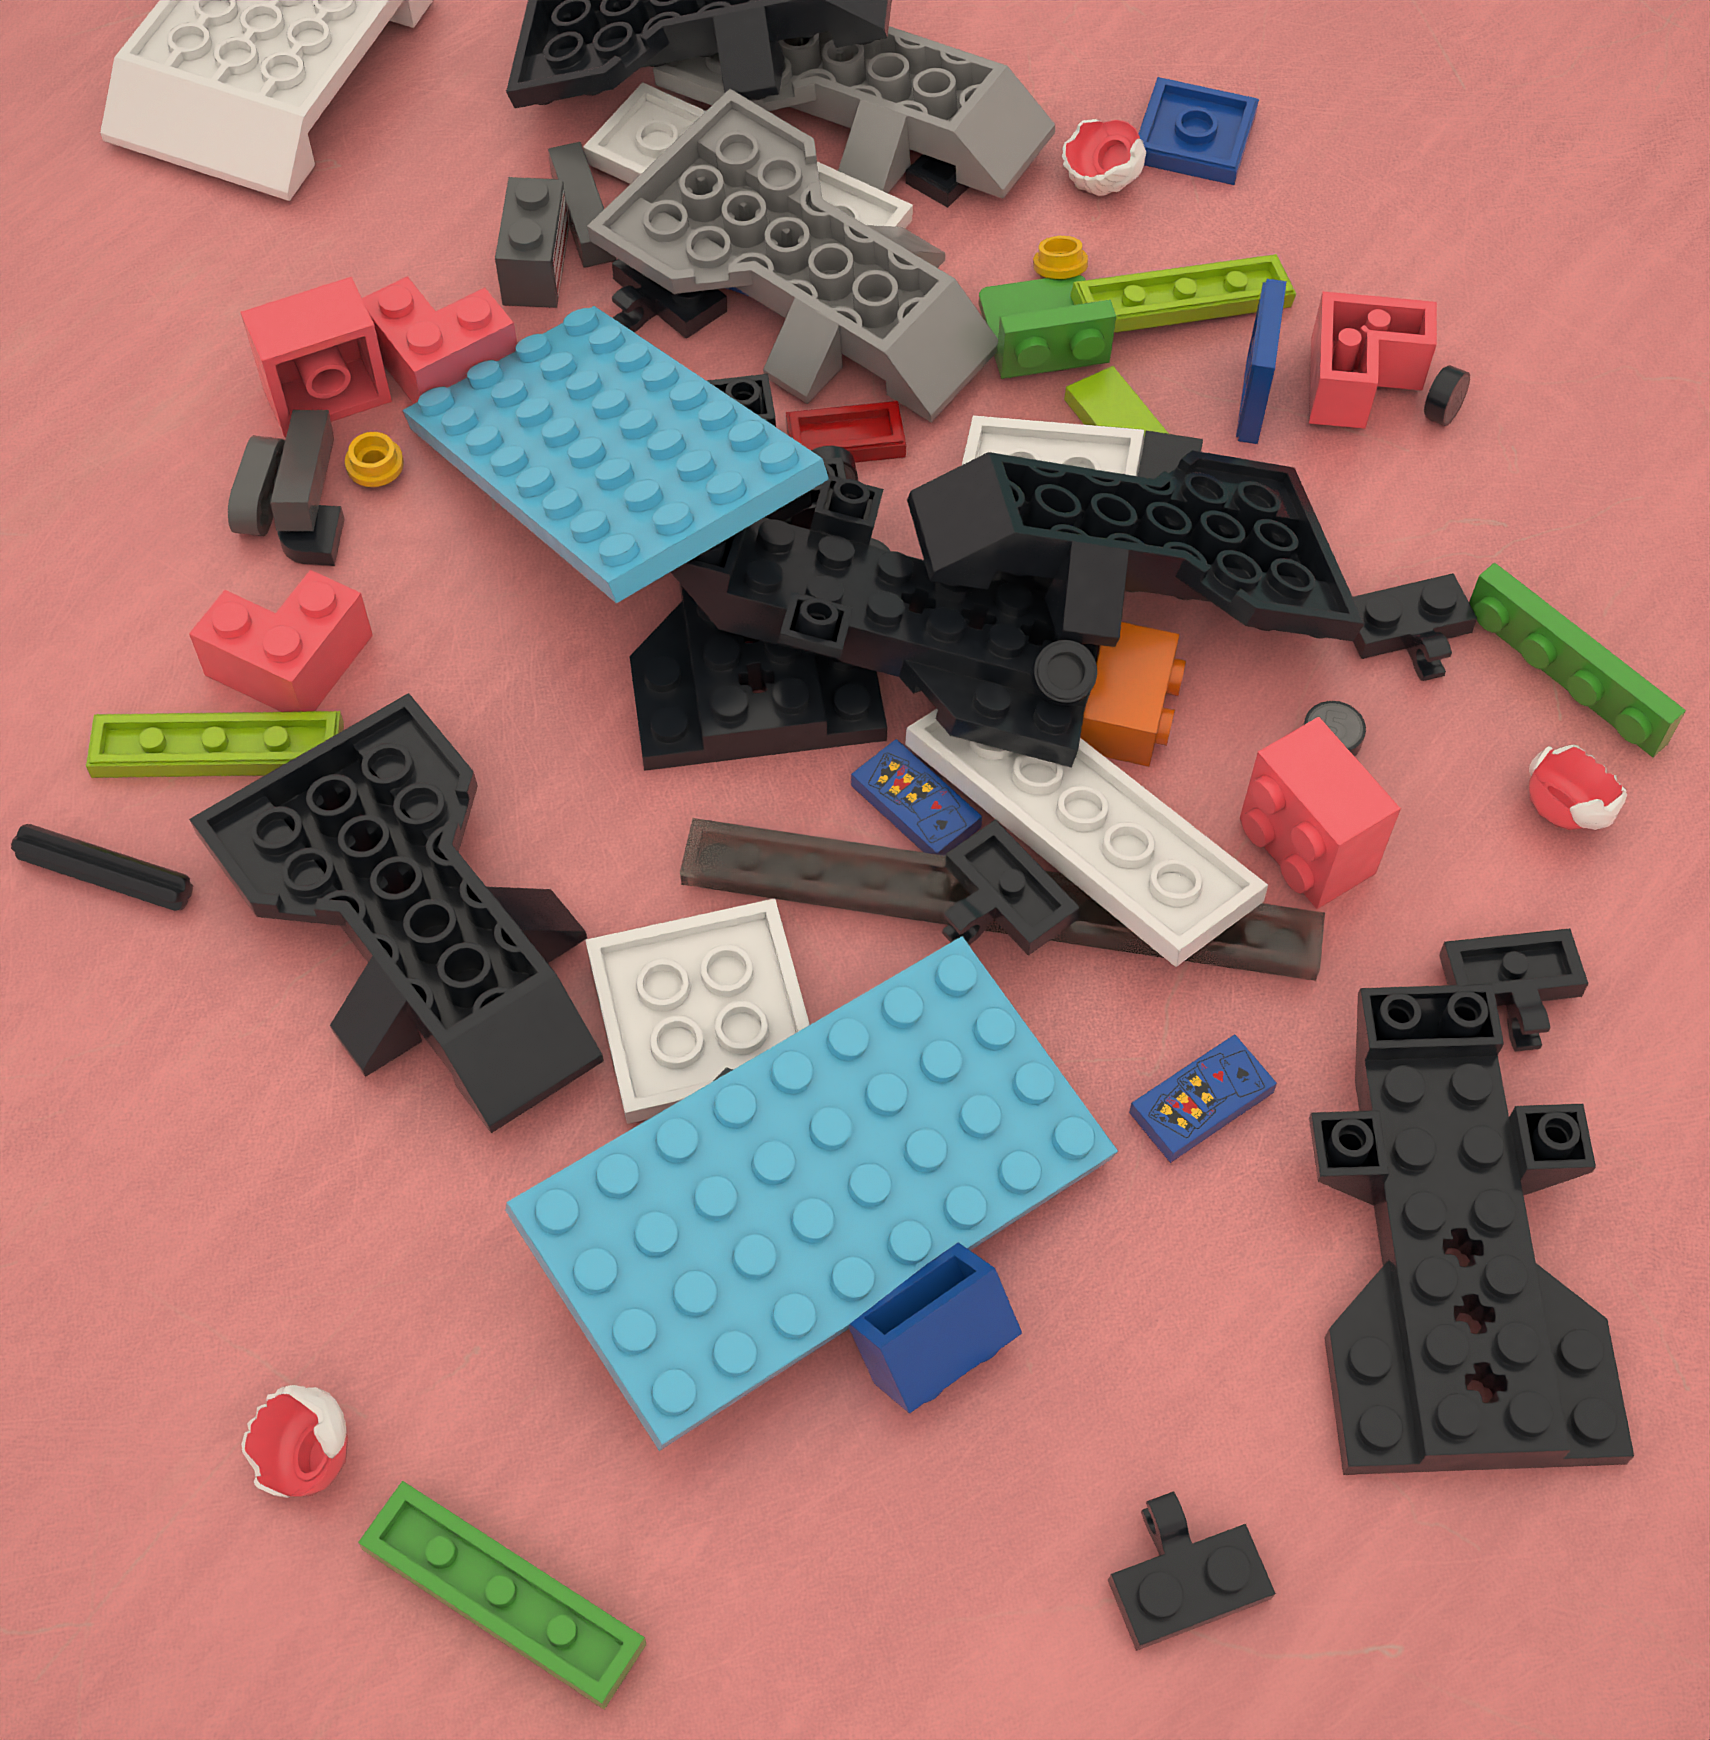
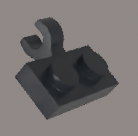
[612,259,727,339]
[1353,573,1477,681]
[942,819,1080,956]
[1439,928,1588,1052]
[1108,1491,1276,1651]

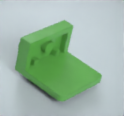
[978,275,1116,379]

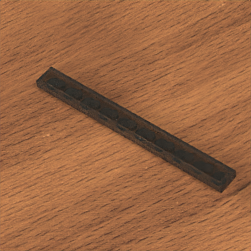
[680,818,1325,981]

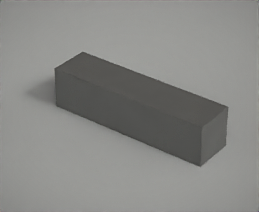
[548,142,616,268]
[270,410,334,531]

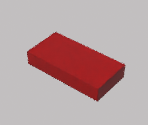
[786,401,906,463]

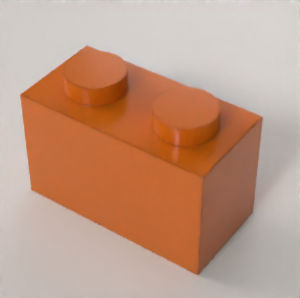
[1080,622,1186,767]

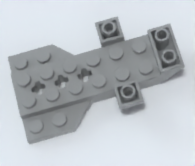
[653,26,1055,199]
[587,89,998,422]

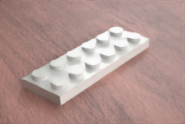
[583,82,913,229]
[905,709,1268,967]

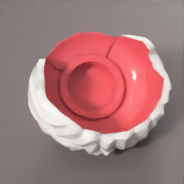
[1062,119,1146,196]
[1529,745,1627,830]
[241,1385,348,1498]

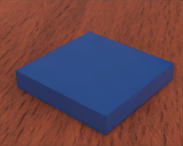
[1138,77,1259,185]
[1236,278,1287,444]

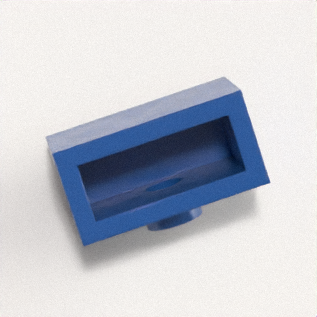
[848,1242,1022,1414]

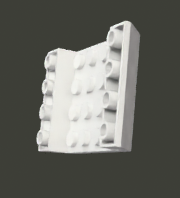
[100,0,433,201]

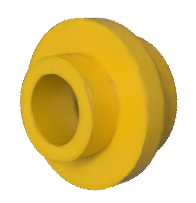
[1033,236,1088,279]
[345,432,404,487]

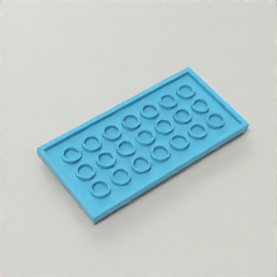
[402,306,829,603]
[505,936,1118,1451]

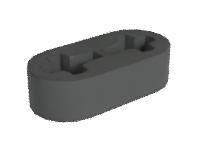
[228,435,285,536]

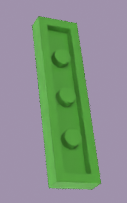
[1469,562,1686,757]
[358,1481,646,1710]

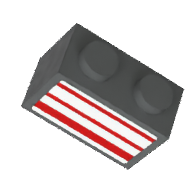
[495,177,569,308]

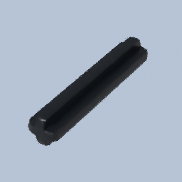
[11,824,193,911]

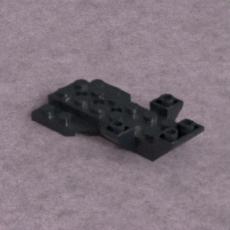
[506,0,892,108]
[629,374,887,771]
[907,450,1365,647]
[671,474,1098,768]
[189,693,604,1133]
[1309,984,1634,1475]

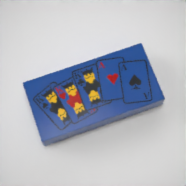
[851,739,982,864]
[1129,1034,1277,1163]

